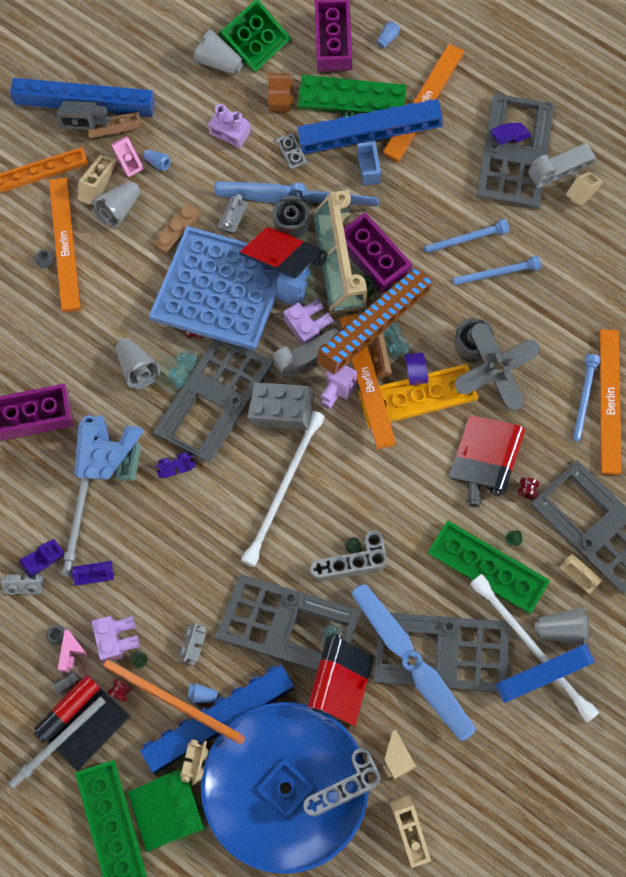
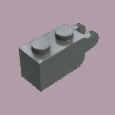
[56,101,110,130]

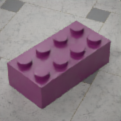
[315,0,352,72]
[344,212,412,293]
[0,383,74,441]

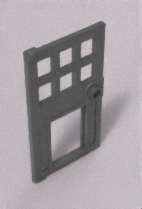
[476,93,555,209]
[153,339,274,464]
[530,460,626,595]
[215,574,361,671]
[373,613,509,692]

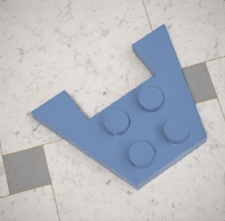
[74,421,144,479]

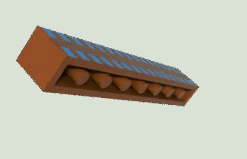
[317,268,433,375]

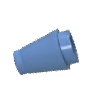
[377,21,400,48]
[143,149,171,171]
[187,683,218,703]

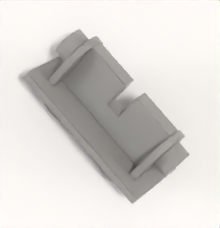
[217,194,248,233]
[0,574,43,595]
[178,623,206,666]

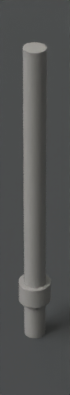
[62,478,89,577]
[8,696,106,789]

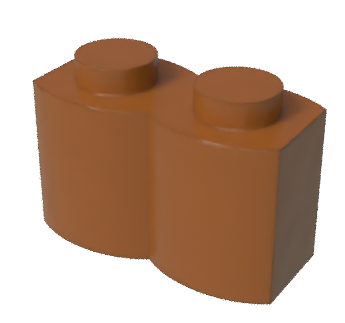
[268,73,293,111]

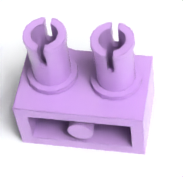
[208,104,251,148]
[283,299,334,345]
[320,366,357,409]
[92,616,140,663]

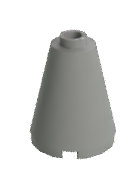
[193,29,243,74]
[91,181,140,229]
[115,338,161,389]
[535,607,590,647]

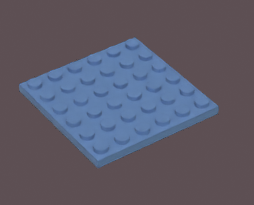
[149,226,281,351]

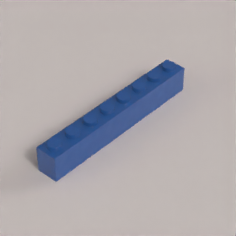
[10,78,155,117]
[297,99,443,154]
[140,665,295,775]

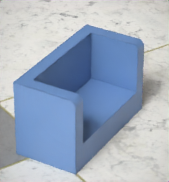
[357,141,381,186]

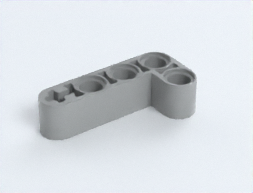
[528,143,597,188]
[273,329,339,379]
[310,531,387,582]
[303,748,380,817]

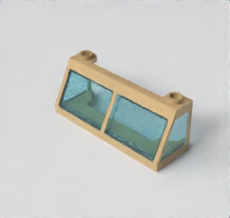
[313,190,367,314]

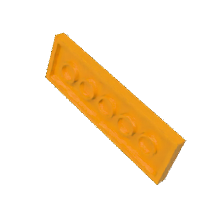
[358,364,478,428]

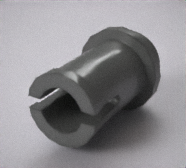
[466,482,482,508]
[53,671,80,694]

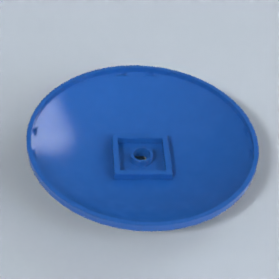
[201,702,369,874]

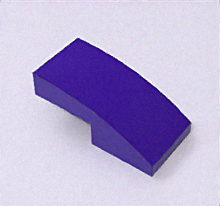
[491,122,531,146]
[405,352,428,385]
[19,539,64,577]

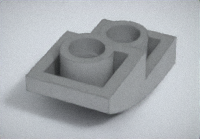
[276,133,307,170]

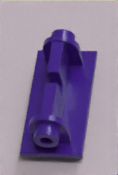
[155,452,196,479]
[72,561,114,586]

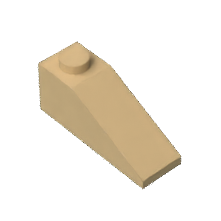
[78,155,116,204]
[389,795,431,868]

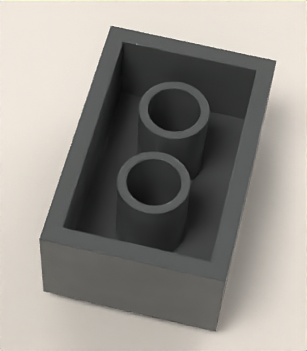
[248,382,315,430]

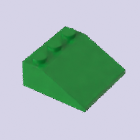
[217,0,292,73]
[128,769,206,852]

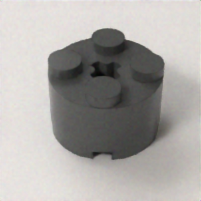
[273,196,310,238]
[454,318,494,362]

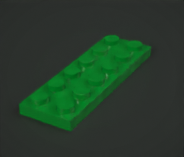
[297,75,407,114]
[427,520,551,615]
[75,760,148,877]

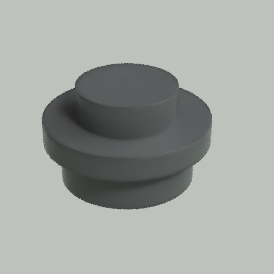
[35,250,54,268]
[46,625,65,645]

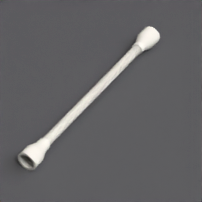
[241,411,325,567]
[470,574,599,723]

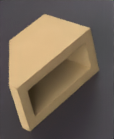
[566,172,603,205]
[383,730,416,780]

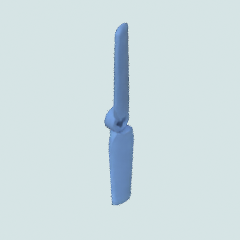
[214,181,380,207]
[351,584,476,741]

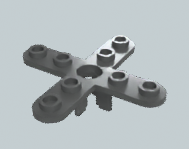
[455,323,540,410]

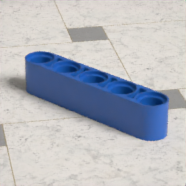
[495,644,595,703]

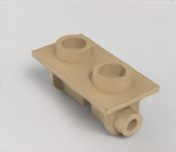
[559,554,602,595]
[180,740,208,786]

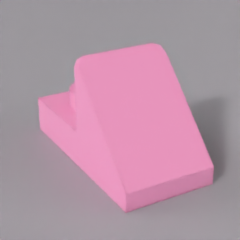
[111,136,144,177]
[58,630,88,674]

